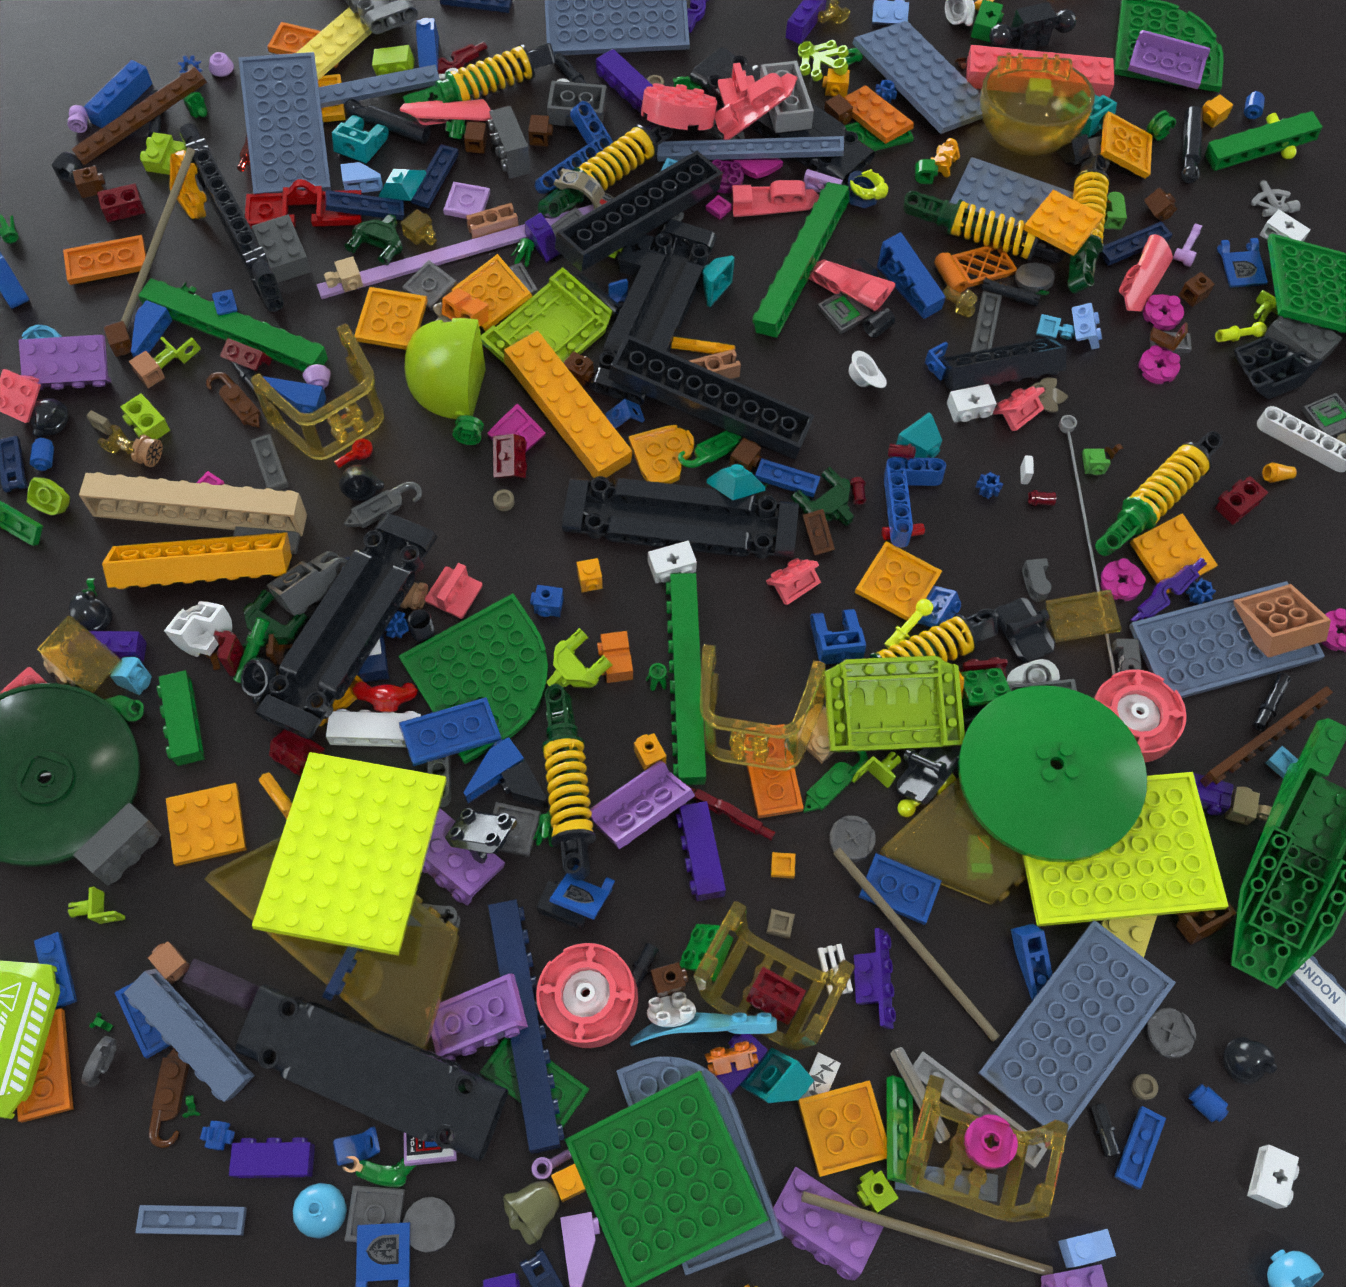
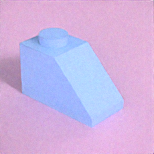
[340,162,383,193]
[1058,1229,1116,1268]

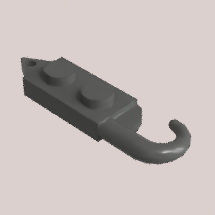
[344,482,422,529]

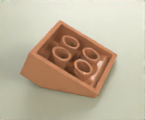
[1233,584,1331,658]

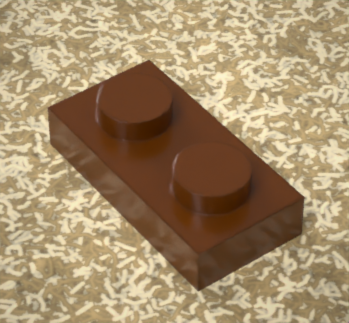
[803,509,835,556]

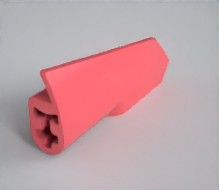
[715,73,798,140]
[400,99,491,125]
[732,180,819,217]
[1119,234,1173,312]
[809,260,895,311]

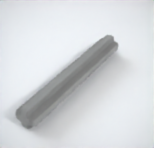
[890,1047,950,1143]

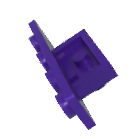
[854,928,896,1029]

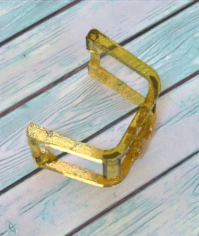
[251,324,384,460]
[700,645,826,771]
[693,901,855,1051]
[906,1075,1069,1222]

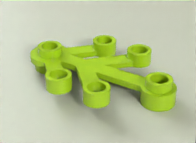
[798,40,849,81]

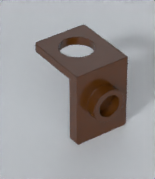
[1150,322,1188,351]
[266,634,293,666]

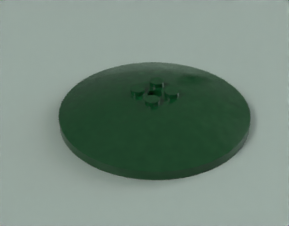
[0,683,140,867]

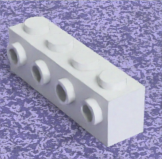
[326,709,421,747]

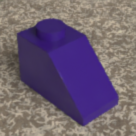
[525,213,561,263]

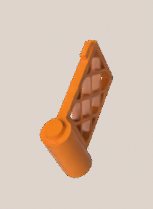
[934,242,1017,295]

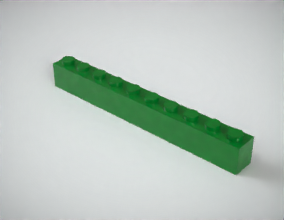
[753,182,850,338]
[138,278,328,372]
[666,573,706,785]

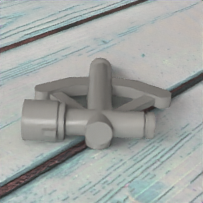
[1251,180,1300,217]

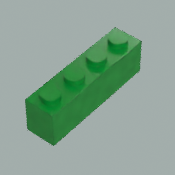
[157,670,205,766]

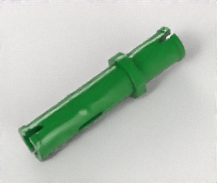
[233,617,270,683]

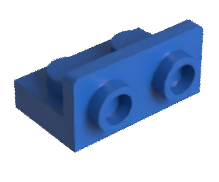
[917,585,961,631]

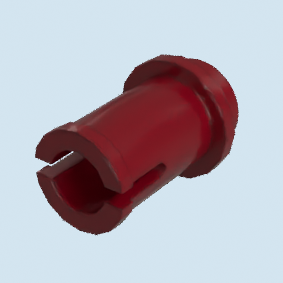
[888,443,916,460]
[850,477,867,505]
[1028,490,1056,506]

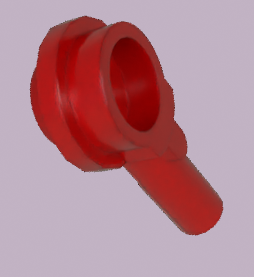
[334,439,373,468]

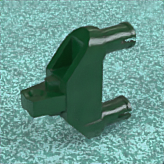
[344,214,403,266]
[791,467,854,527]
[243,589,309,649]

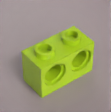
[120,393,170,439]

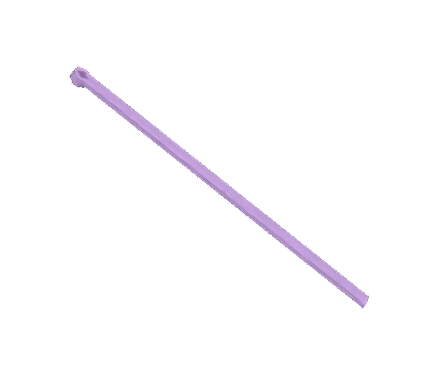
[317,204,594,299]

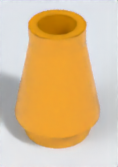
[1262,462,1297,483]

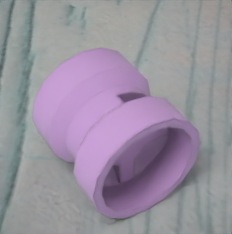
[67,105,88,133]

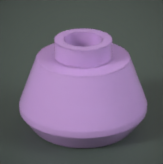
[209,52,234,77]
[303,365,331,389]

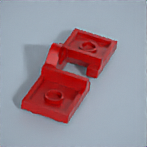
[245,179,362,229]

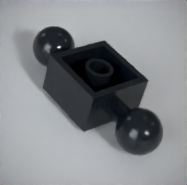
[989,2,1077,50]

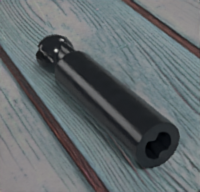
[343,99,431,144]
[1181,106,1203,184]

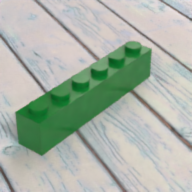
[1205,111,1322,171]

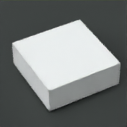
[1020,455,1034,484]

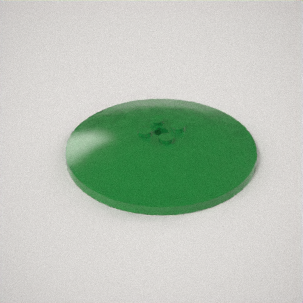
[958,685,1147,862]

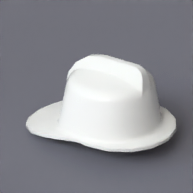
[848,351,887,388]
[1007,659,1060,685]

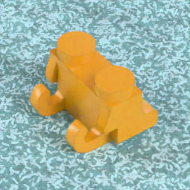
[931,138,960,177]

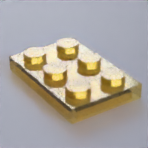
[1045,589,1121,643]
[37,616,122,693]

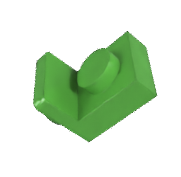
[1082,449,1111,475]

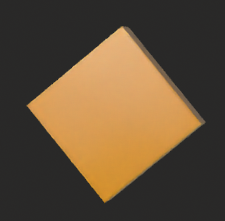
[771,852,796,879]

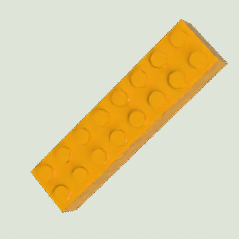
[504,330,632,478]
[102,532,292,589]

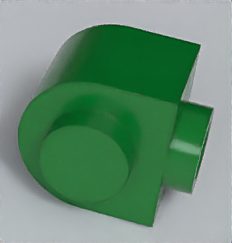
[915,159,938,184]

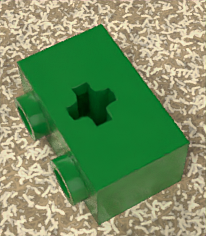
[971,0,1004,42]

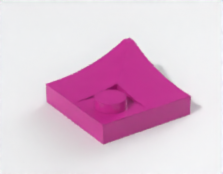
[731,158,783,179]
[487,403,546,452]

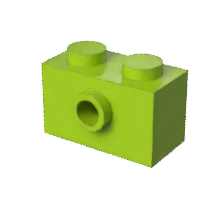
[372,45,415,76]

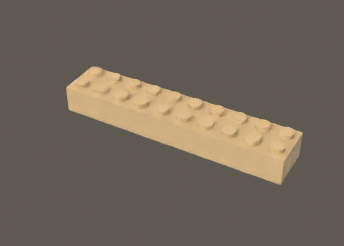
[79,472,307,536]

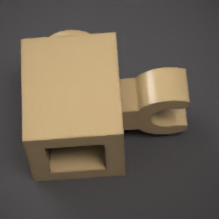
[324,256,363,292]
[1225,787,1272,825]

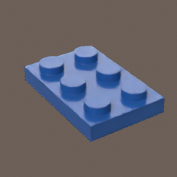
[859,853,942,925]

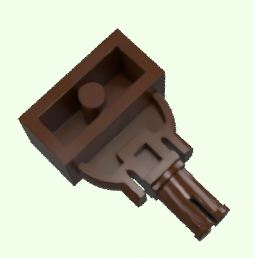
[1176,901,1237,945]

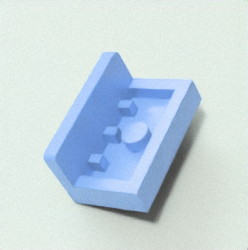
[872,0,909,25]
[1072,303,1102,350]

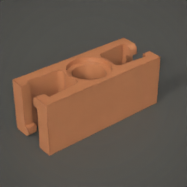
[466,203,518,239]
[689,349,741,379]

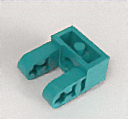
[1056,90,1117,138]
[332,115,388,163]

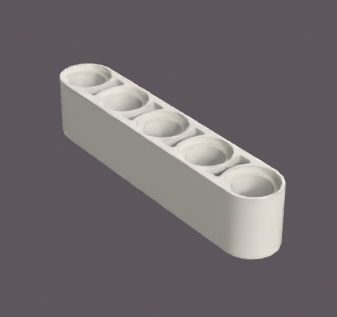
[1257,406,1346,472]

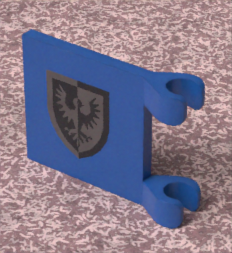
[1217,238,1268,288]
[549,865,615,920]
[355,1222,411,1287]

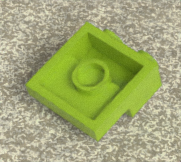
[140,132,186,175]

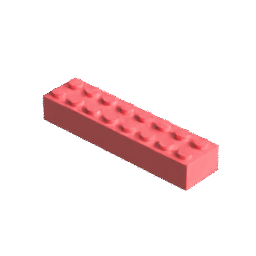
[966,45,1114,98]

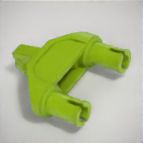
[546,628,613,688]

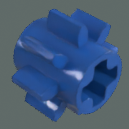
[178,55,203,73]
[875,80,897,103]
[975,472,1003,499]
[1186,578,1216,605]
[385,611,409,638]
[200,1121,235,1151]

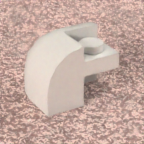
[164,601,232,657]

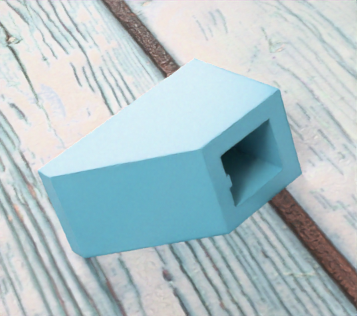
[110,657,152,695]

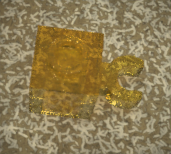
[401,209,437,246]

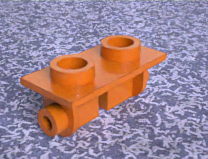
[704,1041,758,1076]

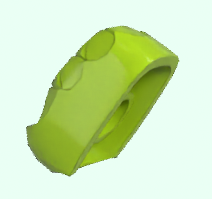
[26,477,70,515]

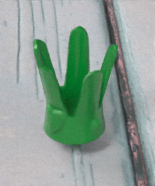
[844,48,863,65]
[0,214,19,243]
[510,238,534,267]
[646,663,668,691]
[533,811,553,847]

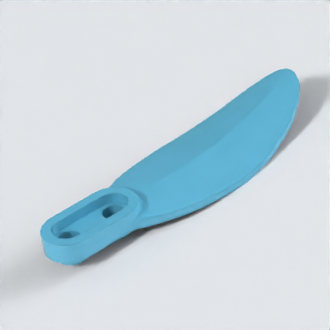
[630,1013,777,1046]

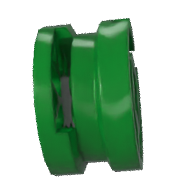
[1146,110,1176,141]
[452,415,484,445]

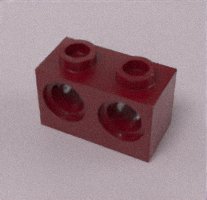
[97,183,146,222]
[1215,476,1268,525]

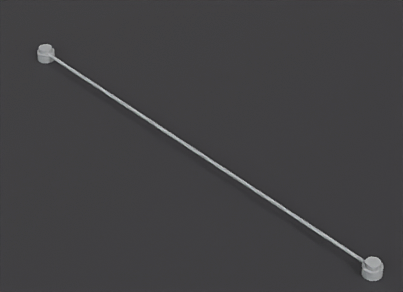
[1059,415,1116,675]

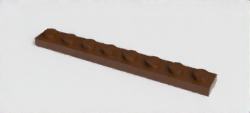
[71,66,207,165]
[1199,686,1333,788]

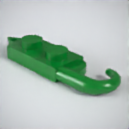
[678,430,742,468]
[803,751,868,813]

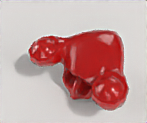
[351,681,418,712]

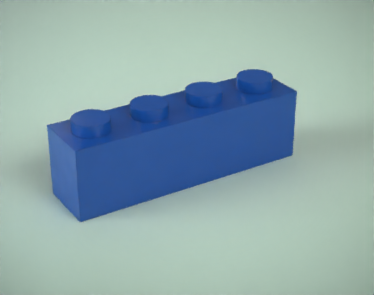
[84,60,153,128]

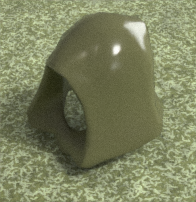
[503,1181,560,1245]

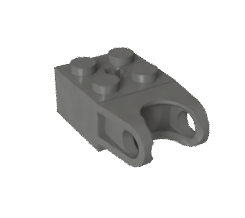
[266,551,348,616]

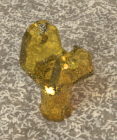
[818,0,850,24]
[943,286,977,317]
[97,425,134,454]

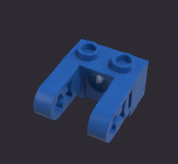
[810,609,866,665]

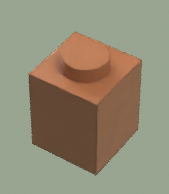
[129,351,165,388]
[148,941,192,984]

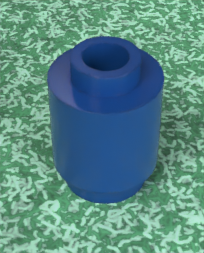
[1244,91,1265,119]
[30,438,54,471]
[1189,1084,1229,1122]

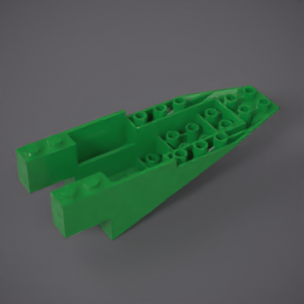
[1231,718,1346,989]

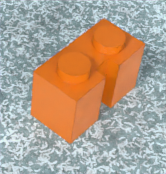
[442,288,489,327]
[597,631,633,683]

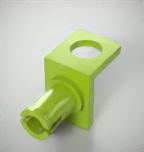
[1253,290,1278,322]
[153,337,201,369]
[852,752,901,788]
[68,887,125,924]

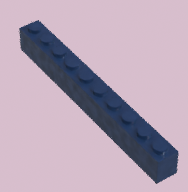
[488,899,565,1154]

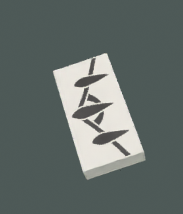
[800,1052,841,1099]

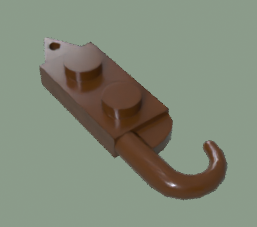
[206,372,261,428]
[149,1048,189,1148]

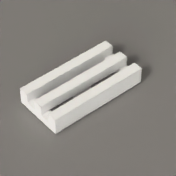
[817,944,853,997]

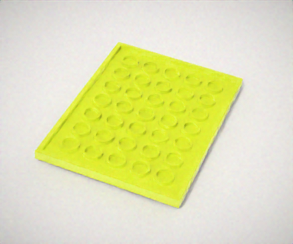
[252,752,447,956]
[1023,772,1228,926]

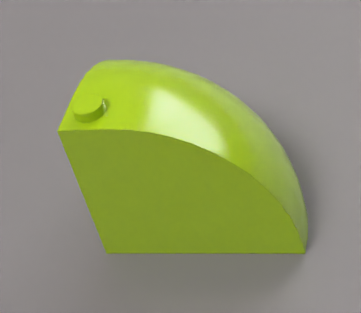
[404,318,486,420]

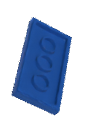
[399,697,501,766]

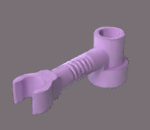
[1173,223,1202,267]
[531,1149,572,1180]

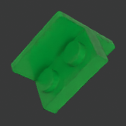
[960,668,1011,709]
[679,924,734,982]

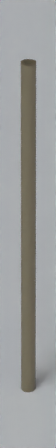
[121,148,195,328]
[833,848,1000,1042]
[801,1191,1053,1275]

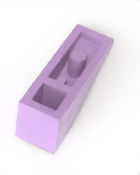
[560,1212,600,1287]

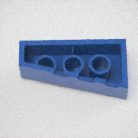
[877,232,946,319]

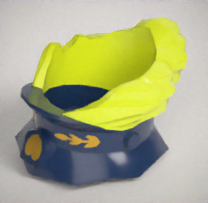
[846,169,888,208]

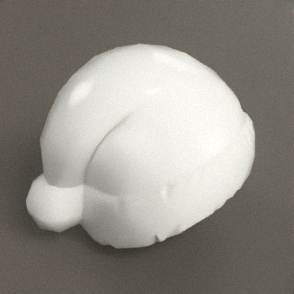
[945,0,975,26]

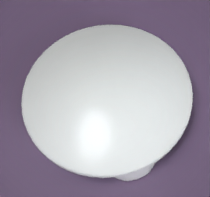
[647,992,696,1027]

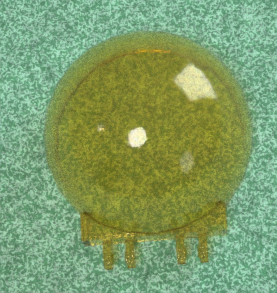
[980,53,1095,156]

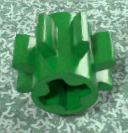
[445,119,466,139]

